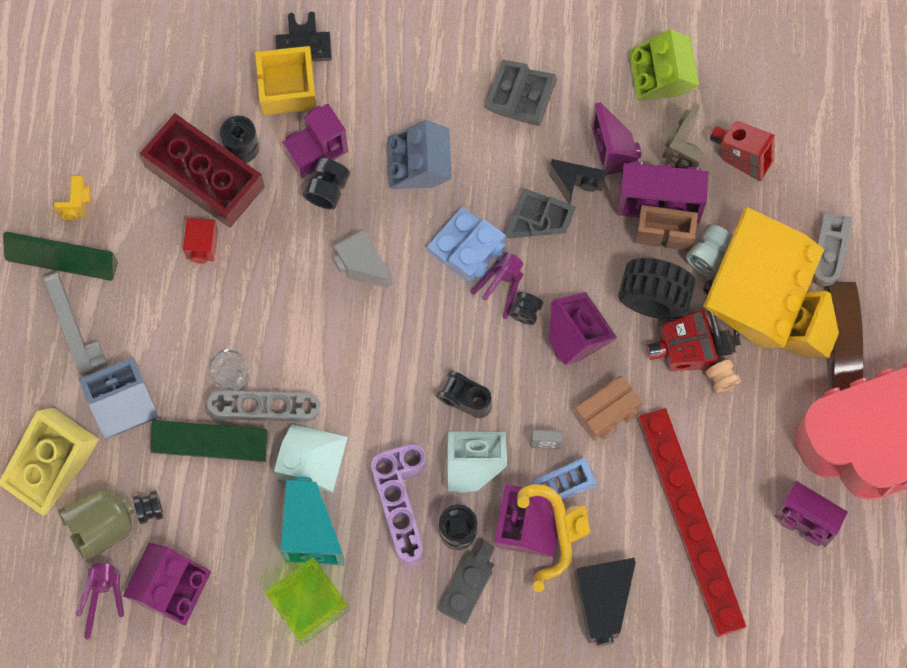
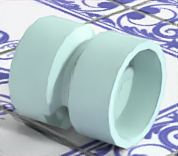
[686,224,733,278]

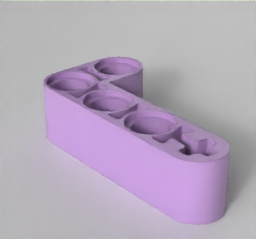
[371,444,426,567]

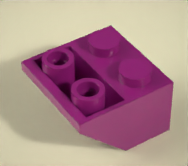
[775,481,848,547]
[494,484,564,558]
[123,542,211,626]

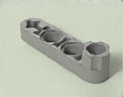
[44,272,107,375]
[206,391,321,423]

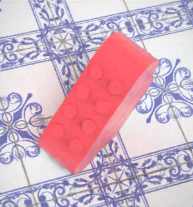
[795,363,907,500]

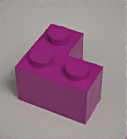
[282,103,348,179]

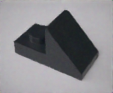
[549,159,606,204]

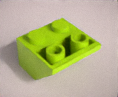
[629,29,699,101]

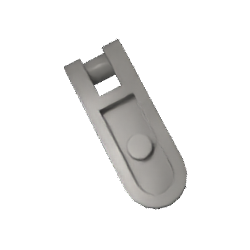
[813,211,852,286]

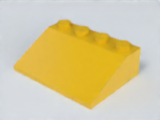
[703,208,824,349]

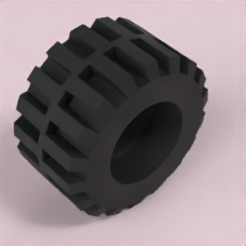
[618,258,696,320]

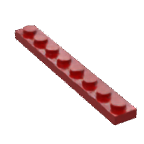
[638,408,747,637]

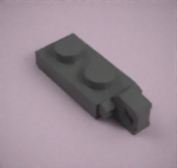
[439,541,495,625]

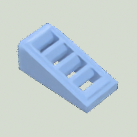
[532,457,599,500]

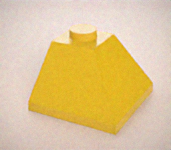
[781,291,839,358]

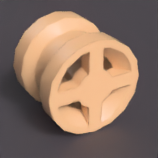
[706,359,742,393]

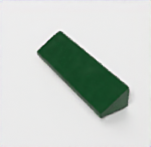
[3,232,118,281]
[151,420,269,462]

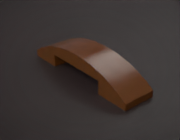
[827,282,863,391]

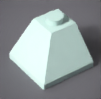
[274,424,348,493]
[448,431,507,493]

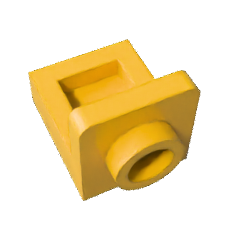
[53,176,92,221]

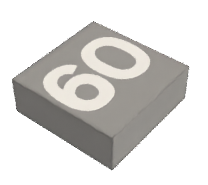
[531,429,562,449]

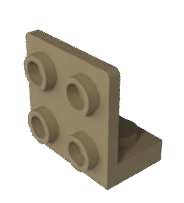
[662,103,704,169]

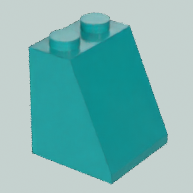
[281,477,345,566]

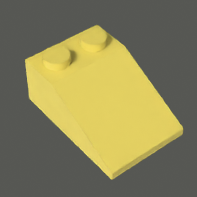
[0,408,99,516]

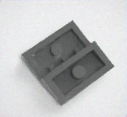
[485,60,557,126]

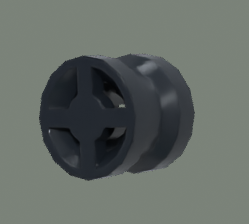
[509,292,543,325]
[133,490,164,525]

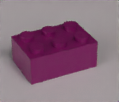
[617,161,709,223]

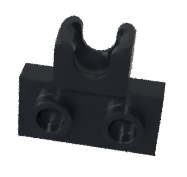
[276,11,332,62]

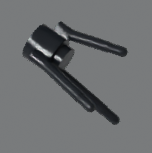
[705,296,741,357]

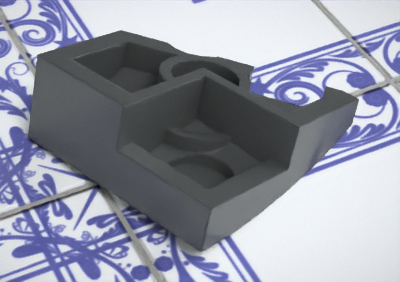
[505,188,576,239]

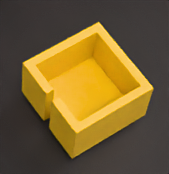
[255,46,317,116]

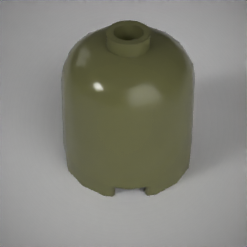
[57,489,134,562]

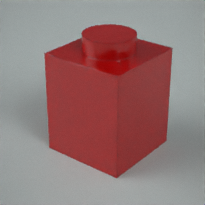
[183,218,218,264]

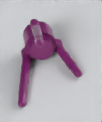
[471,252,524,319]
[76,563,124,639]

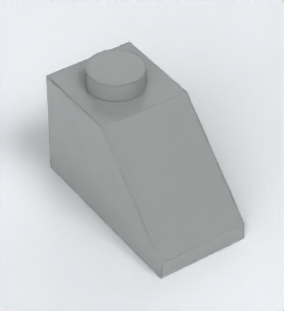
[333,230,392,288]

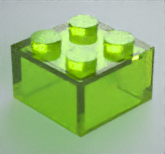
[264,557,350,646]

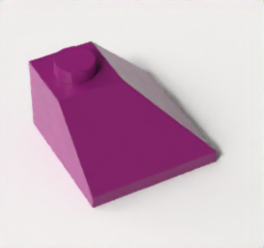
[591,102,641,175]
[549,292,617,365]

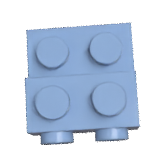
[427,207,506,283]

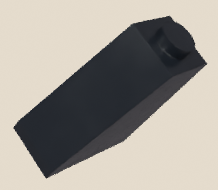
[574,558,636,646]

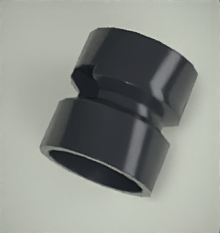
[220,115,260,163]
[302,158,350,210]
[439,504,478,550]

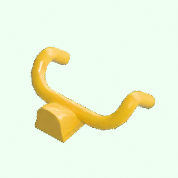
[517,484,590,592]

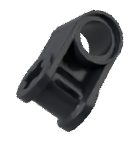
[436,370,492,418]

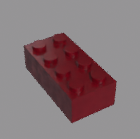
[139,113,265,228]

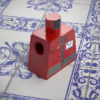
[710,121,775,182]
[646,310,718,371]

